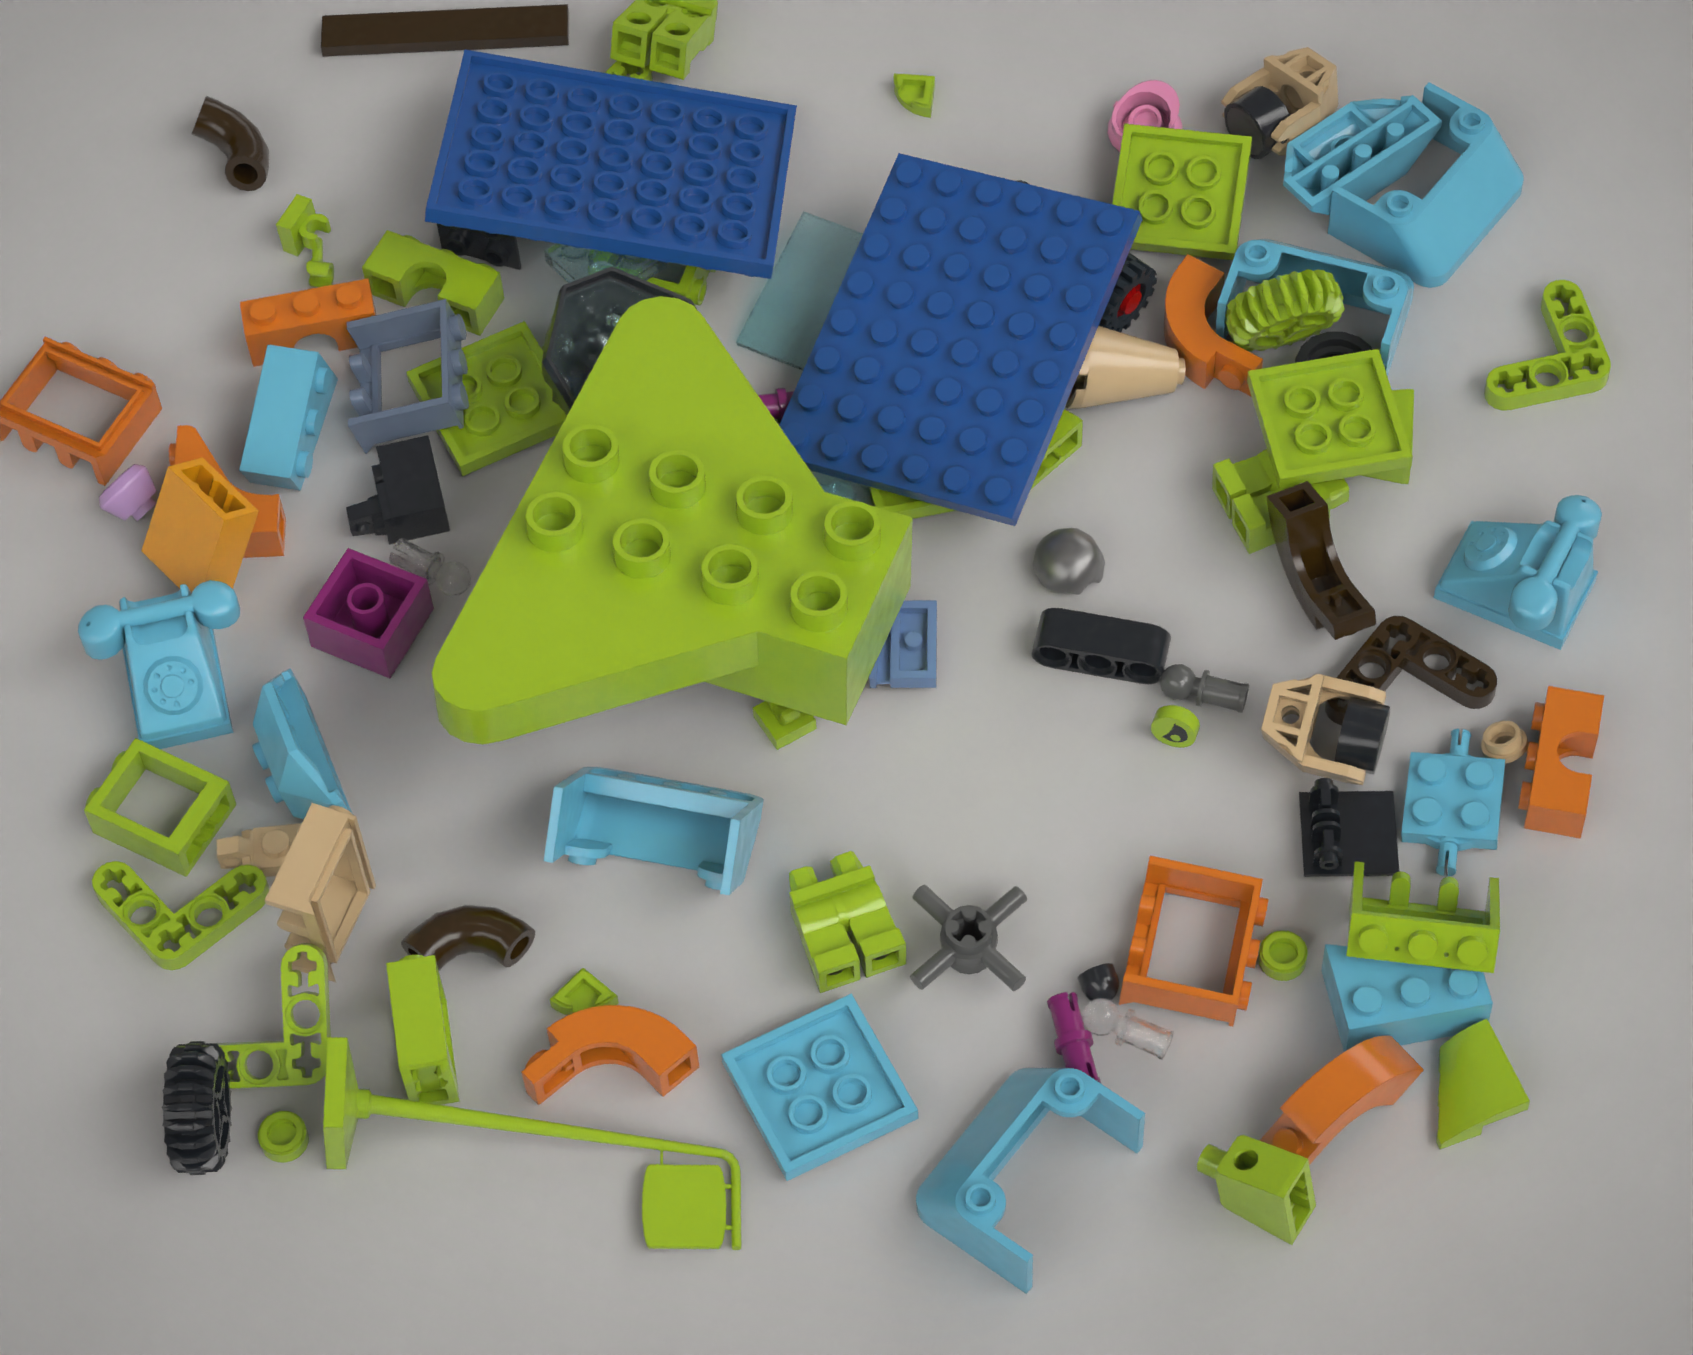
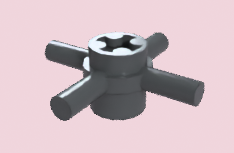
[910,885,1027,991]

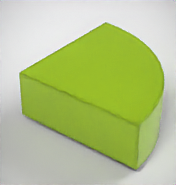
[893,73,935,118]
[549,968,619,1015]

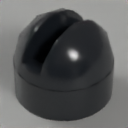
[1077,963,1119,1004]

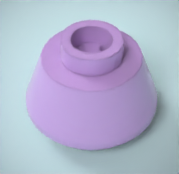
[99,464,157,521]

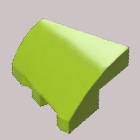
[1436,1019,1530,1150]

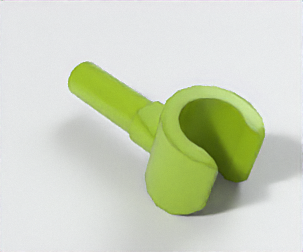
[306,237,334,287]

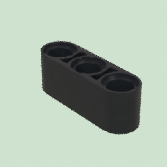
[1031,608,1171,684]

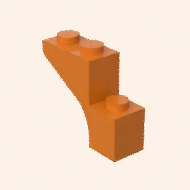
[169,425,286,558]

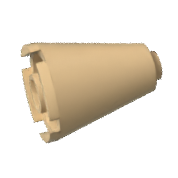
[1066,326,1186,409]

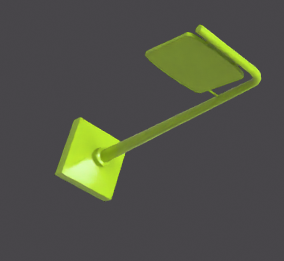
[323,1037,741,1250]

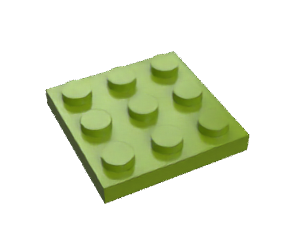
[1112,123,1252,260]
[406,321,566,476]
[1247,349,1413,489]

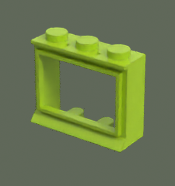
[1346,862,1500,973]

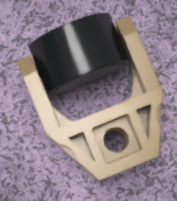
[1221,47,1338,159]
[1261,674,1390,785]

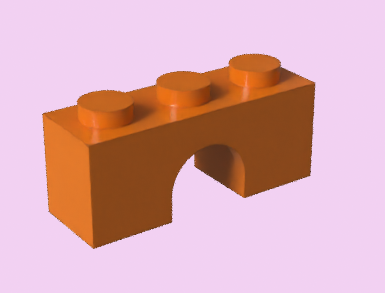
[240,278,377,367]
[1518,686,1604,838]

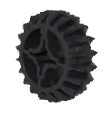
[162,1041,232,1175]

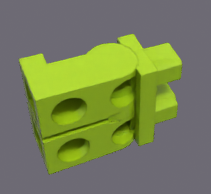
[610,0,718,80]
[1212,449,1350,554]
[789,851,907,993]

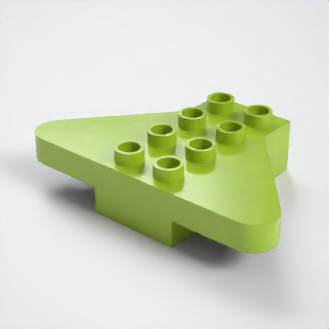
[431,296,913,745]

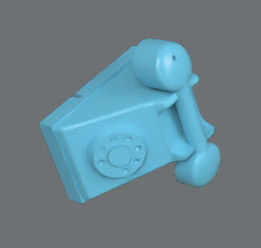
[1434,495,1602,650]
[78,580,240,749]

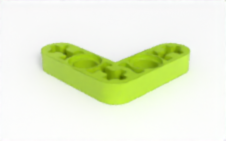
[1484,280,1611,411]
[92,861,269,970]
[217,943,331,1089]

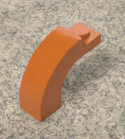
[1164,254,1263,396]
[521,1005,700,1105]
[1260,1036,1424,1165]

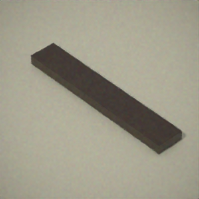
[321,4,569,57]

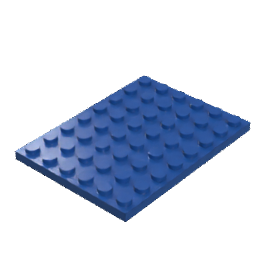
[425,49,797,279]
[779,153,1142,526]

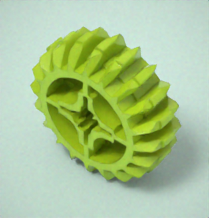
[1226,269,1345,352]

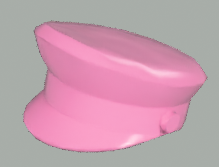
[1107,80,1183,152]

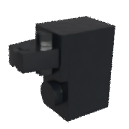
[346,435,450,545]

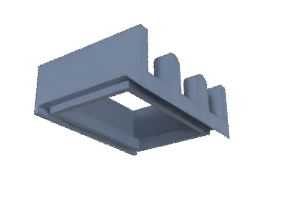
[347,299,469,454]

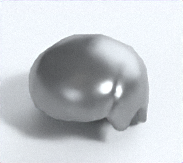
[1032,528,1105,595]

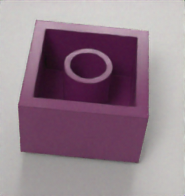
[303,548,434,679]

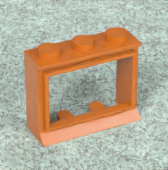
[0,337,162,486]
[1119,855,1269,1027]

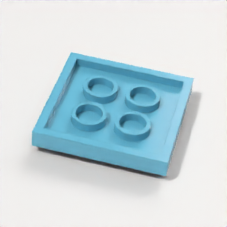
[721,993,919,1181]

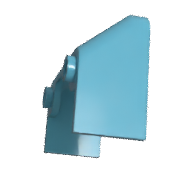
[1328,82,1524,288]
[1216,239,1414,376]
[544,767,764,895]
[916,1068,1145,1294]

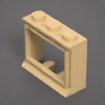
[265,803,376,982]

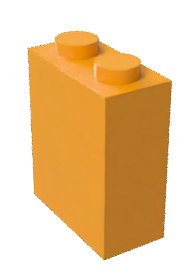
[141,457,259,592]

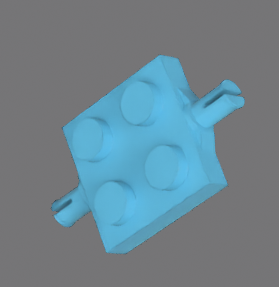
[1401,729,1505,876]

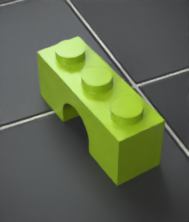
[362,230,505,336]

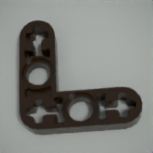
[1325,616,1497,726]

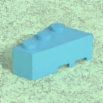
[239,345,338,491]
[1321,944,1493,1052]

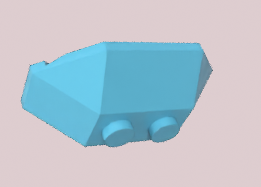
[1283,95,1442,215]
[252,668,353,819]

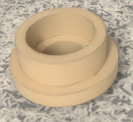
[1481,721,1529,764]

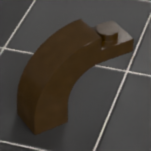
[1266,481,1377,640]

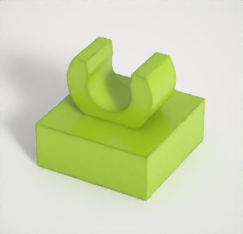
[276,194,331,256]
[752,701,817,750]

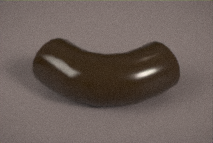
[192,96,269,191]
[401,905,535,971]

